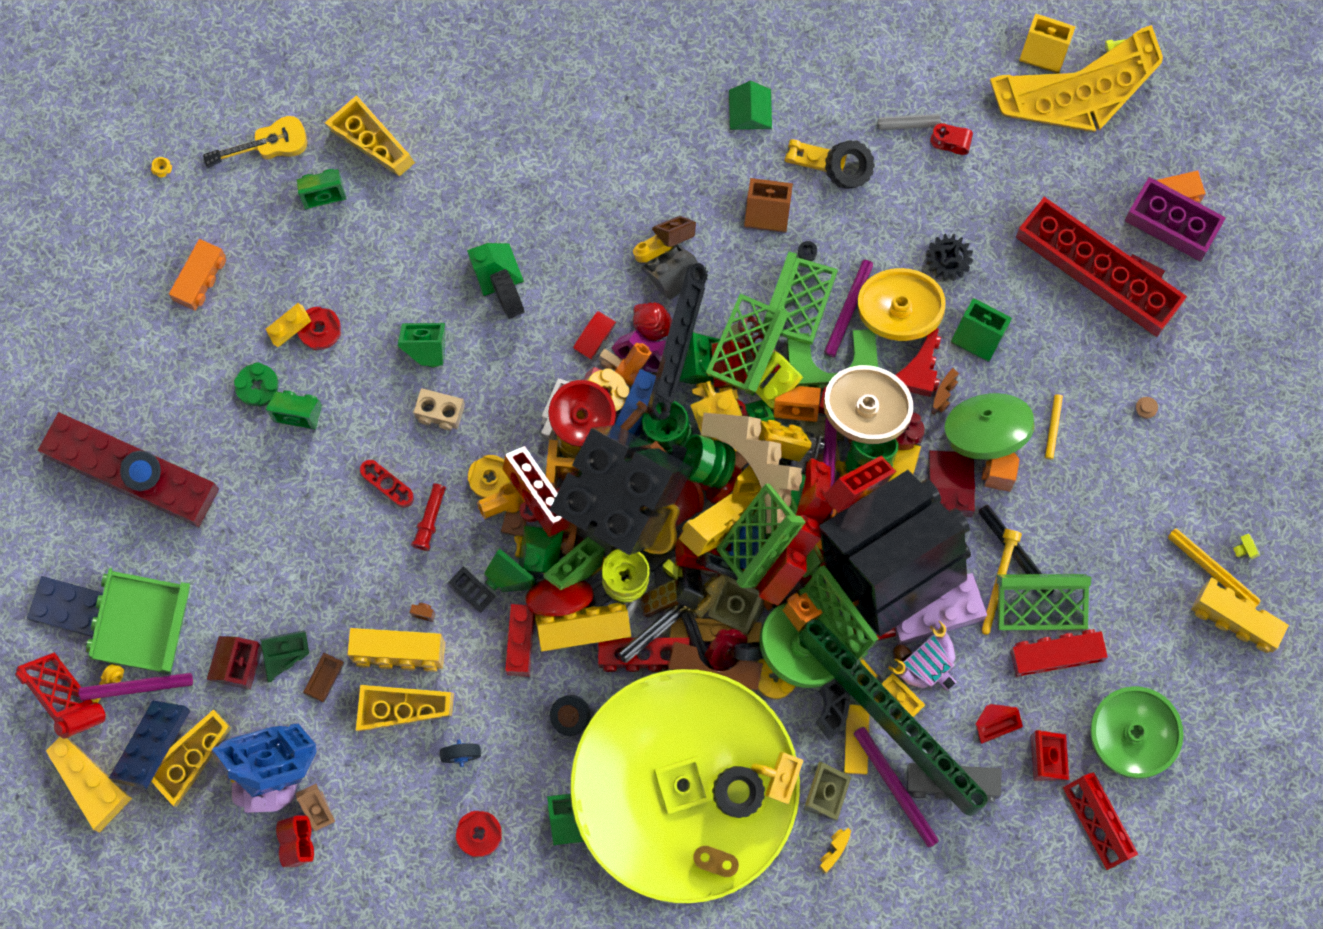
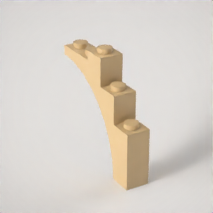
[701,413,802,534]

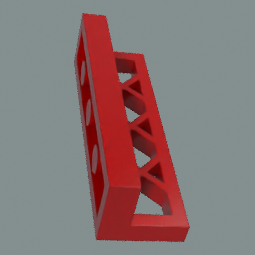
[1062,772,1139,870]

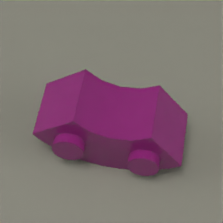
[611,330,666,372]

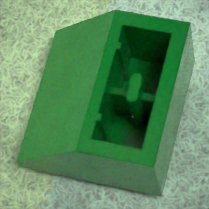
[951,298,1012,362]
[679,332,720,384]
[547,793,584,846]

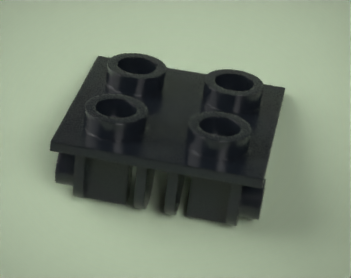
[795,431,825,475]

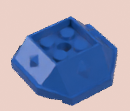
[212,723,317,797]

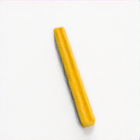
[1168,528,1261,607]

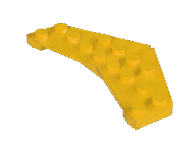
[989,25,1163,132]

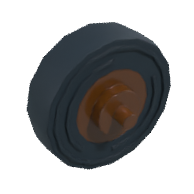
[550,695,591,736]

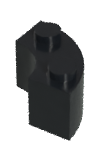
[815,678,850,740]

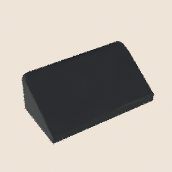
[696,552,742,580]

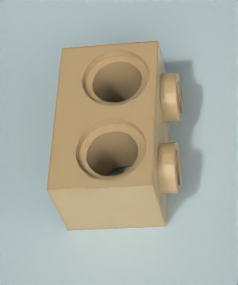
[413,388,465,430]

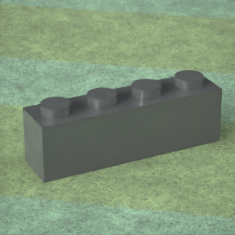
[907,763,1002,803]

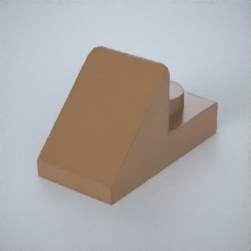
[295,784,335,832]

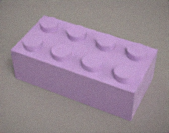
[895,573,987,645]

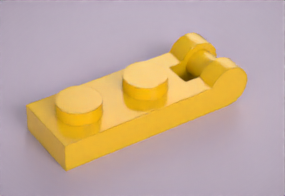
[784,139,847,172]

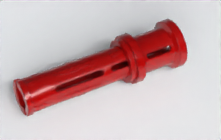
[411,483,446,551]

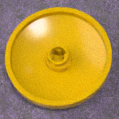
[858,268,946,341]

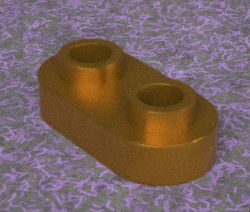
[693,846,739,877]

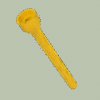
[981,529,1022,635]

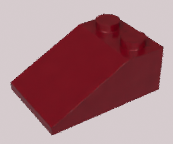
[928,450,975,517]

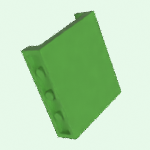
[86,568,190,674]

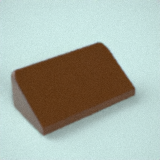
[652,216,696,247]

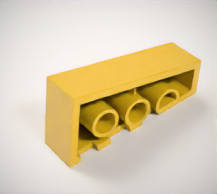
[325,95,415,177]
[679,493,765,556]
[1191,577,1289,653]
[534,603,631,652]
[356,685,454,731]
[151,710,231,807]
[46,737,132,833]

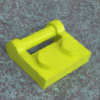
[755,351,803,410]

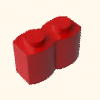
[276,816,314,867]

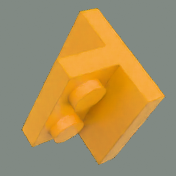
[546,439,579,489]

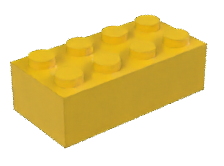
[347,628,446,672]

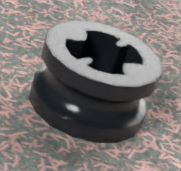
[798,241,817,261]

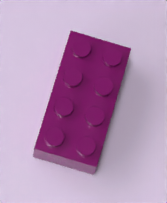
[1124,177,1226,262]

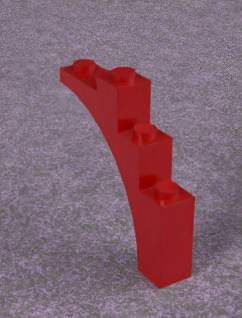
[818,328,941,414]
[759,458,833,605]

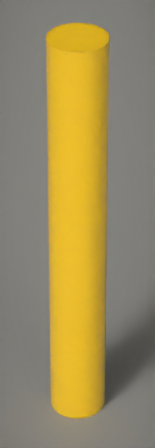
[1045,394,1063,459]

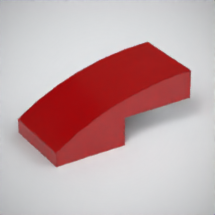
[573,311,617,359]

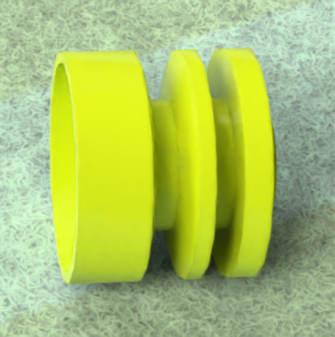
[602,549,650,603]

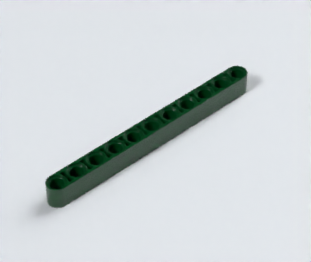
[799,619,988,816]

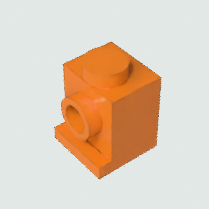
[783,593,823,632]

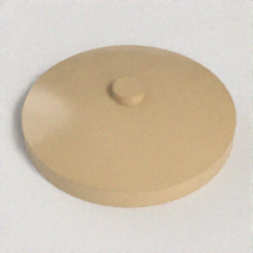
[824,366,913,444]

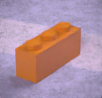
[169,239,226,311]

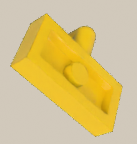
[751,752,803,804]

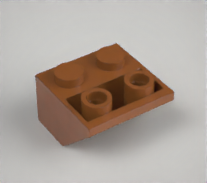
[744,178,793,233]

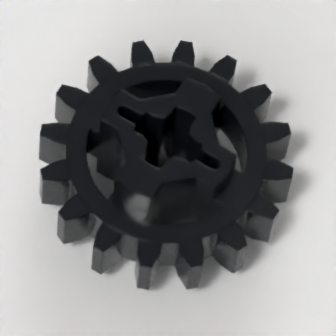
[926,234,973,281]

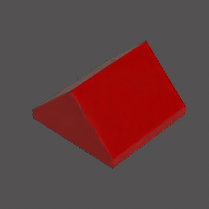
[1031,730,1069,781]

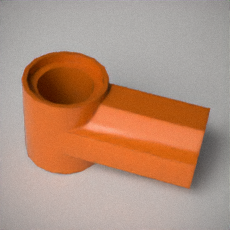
[615,342,652,387]

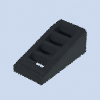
[447,566,496,613]
[676,566,704,609]

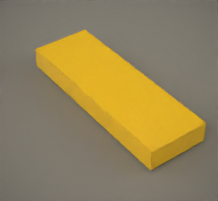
[844,705,869,775]

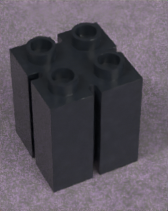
[549,425,694,555]
[819,470,971,637]

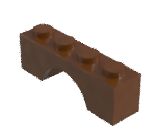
[666,642,763,692]

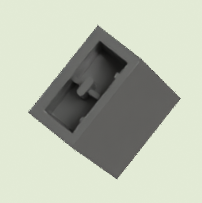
[642,244,700,300]

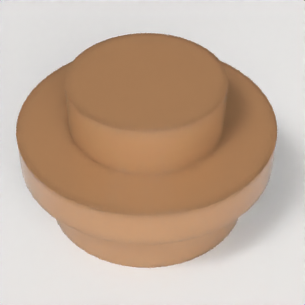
[1136,397,1158,419]

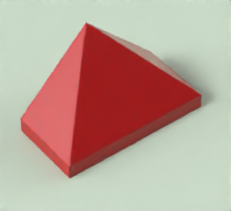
[975,704,1023,744]

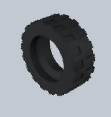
[825,140,875,189]
[490,269,525,319]
[712,766,765,818]

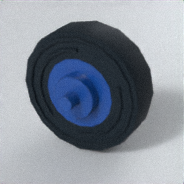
[120,450,161,491]
[440,739,481,767]

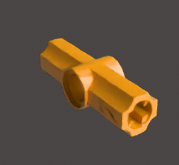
[477,483,524,519]

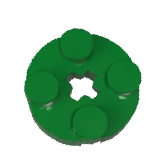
[234,362,279,407]

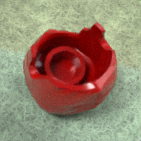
[633,302,672,341]

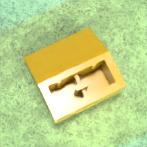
[1019,13,1076,74]
[758,420,812,462]

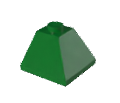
[467,243,524,296]
[398,323,445,368]
[519,526,563,573]
[484,548,536,592]

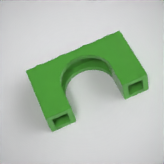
[787,329,878,392]

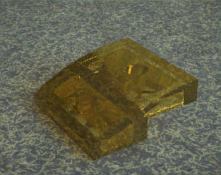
[689,574,725,618]

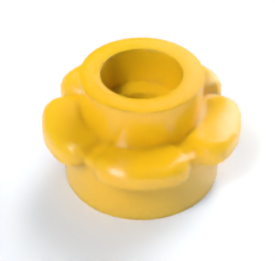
[151,157,172,178]

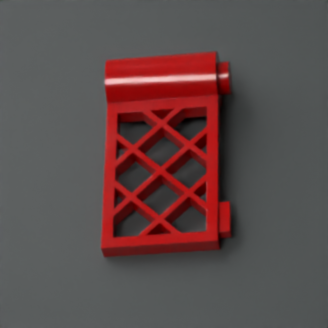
[15,652,106,739]

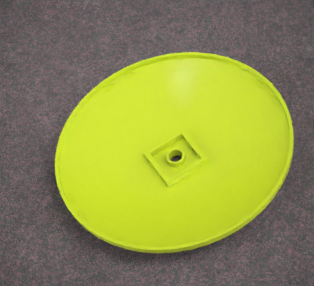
[570,669,800,903]

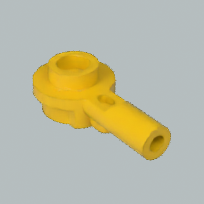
[91,664,124,703]

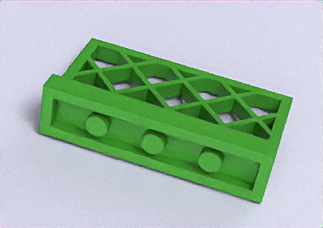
[763,252,838,345]
[705,293,790,396]
[716,484,806,588]
[797,565,879,661]
[997,574,1091,630]

